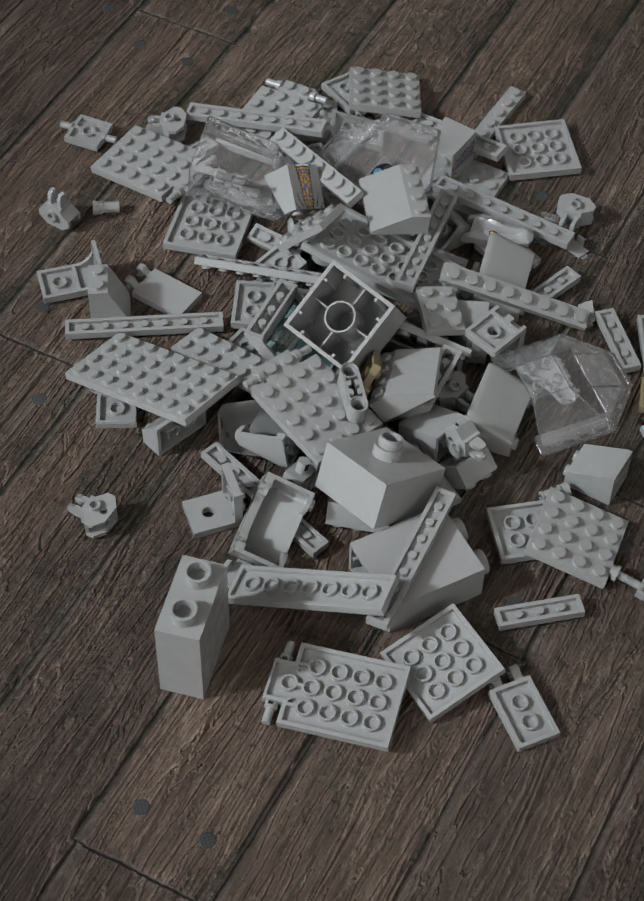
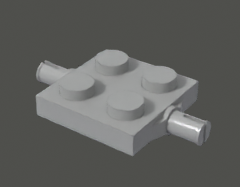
[60,114,118,152]
[254,241,308,285]

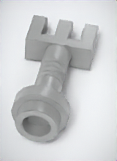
[609,565,644,601]

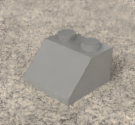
[439,447,498,490]

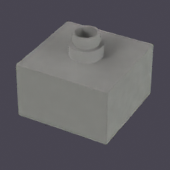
[284,260,407,372]
[315,427,446,529]

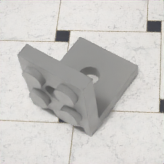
[464,305,527,360]
[182,463,246,539]

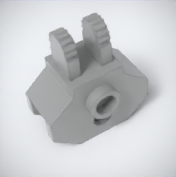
[145,107,187,143]
[39,187,81,230]
[556,193,596,232]
[434,371,475,414]
[445,415,487,462]
[67,493,118,539]

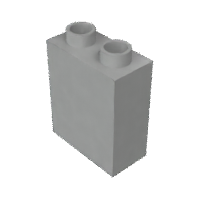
[349,514,490,633]
[154,555,230,699]

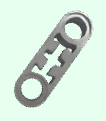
[337,362,368,424]

